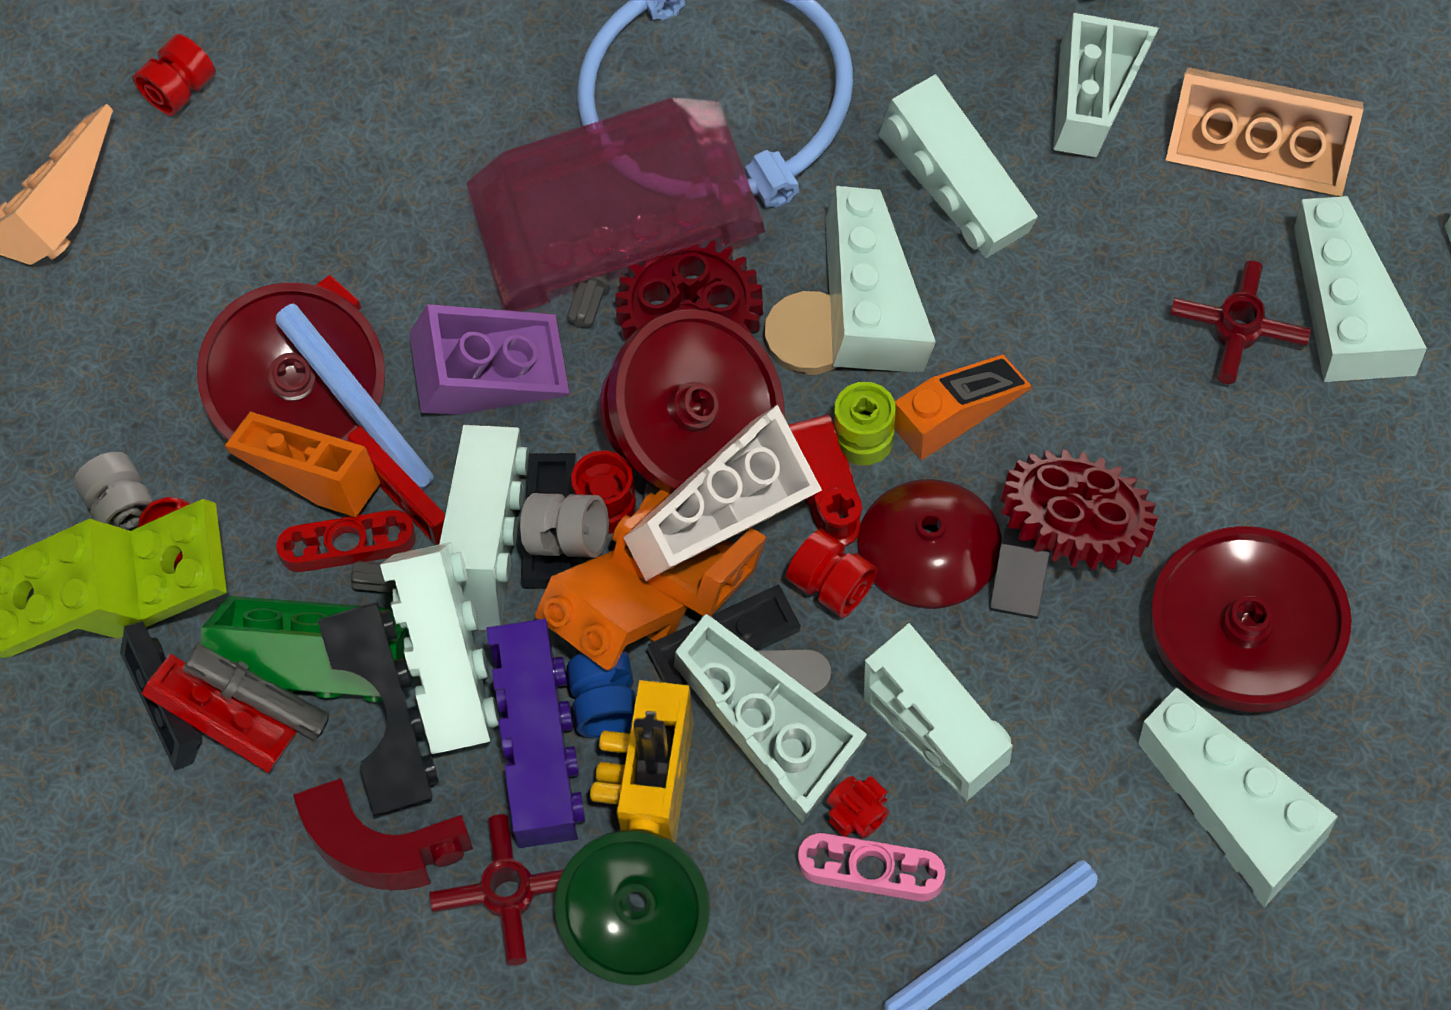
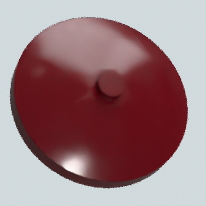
[197,282,385,441]
[607,309,785,494]
[1150,526,1352,712]

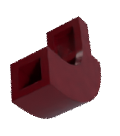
[293,778,473,890]

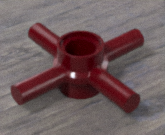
[1170,260,1311,384]
[430,814,564,965]

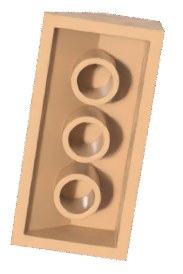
[1166,68,1364,197]

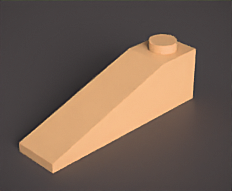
[0,104,113,265]

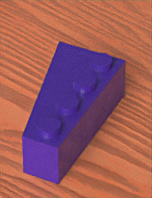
[486,619,585,849]

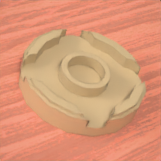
[764,291,836,375]

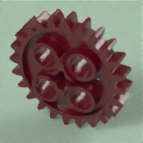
[615,237,763,339]
[1000,449,1158,570]

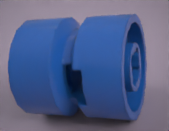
[567,651,637,738]

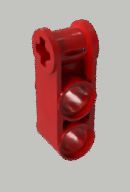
[788,414,862,546]

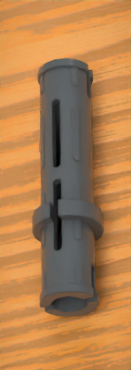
[182,642,329,741]

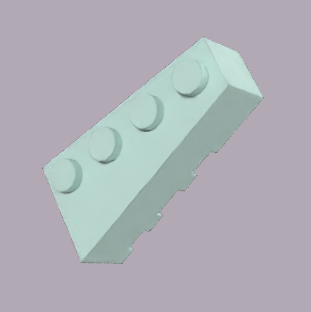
[878,74,1038,258]
[825,186,936,372]
[1294,196,1427,382]
[440,425,529,630]
[380,542,500,754]
[674,614,867,824]

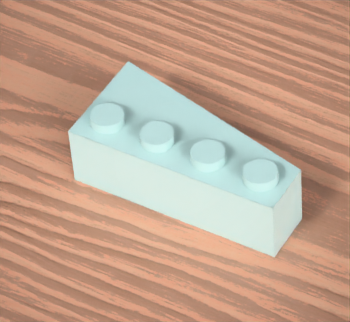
[1138,687,1338,908]

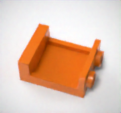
[611,489,767,617]
[535,550,687,670]

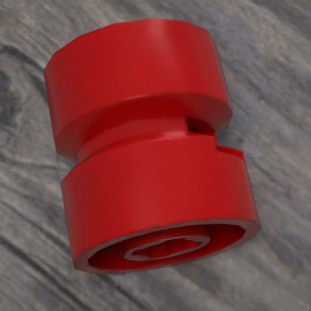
[132,34,216,116]
[571,450,637,534]
[786,529,878,618]

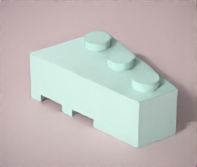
[1054,13,1158,157]
[864,623,1013,801]

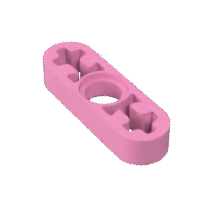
[798,833,945,901]

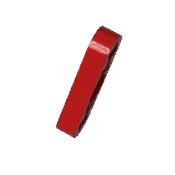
[276,510,416,572]

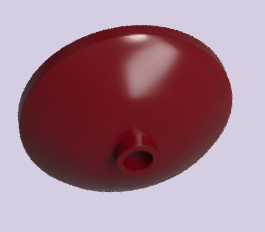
[858,479,1002,609]

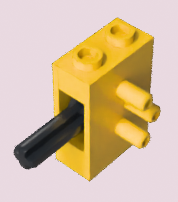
[590,680,694,842]

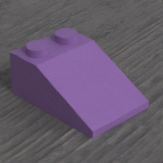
[409,304,569,415]

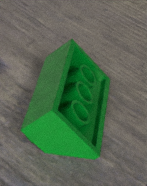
[201,596,410,702]

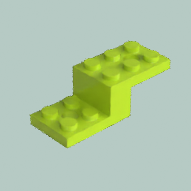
[0,499,227,658]

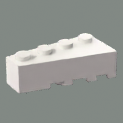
[623,405,822,581]

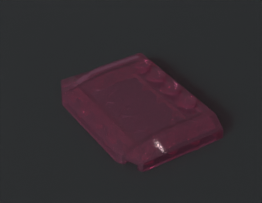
[467,98,765,312]

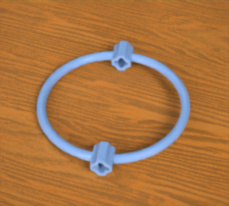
[577,0,853,208]

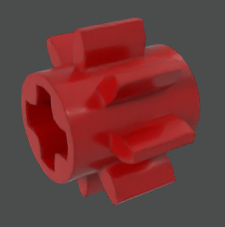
[827,775,890,838]

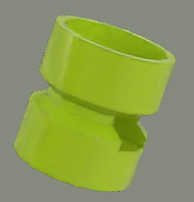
[835,382,895,465]

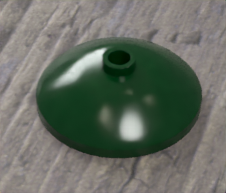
[555,829,710,985]

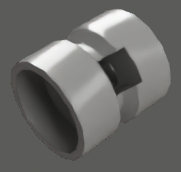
[74,452,154,531]
[520,493,609,558]

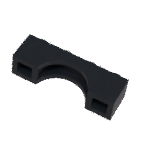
[318,601,439,815]

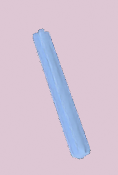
[276,303,434,491]
[884,860,1098,1010]

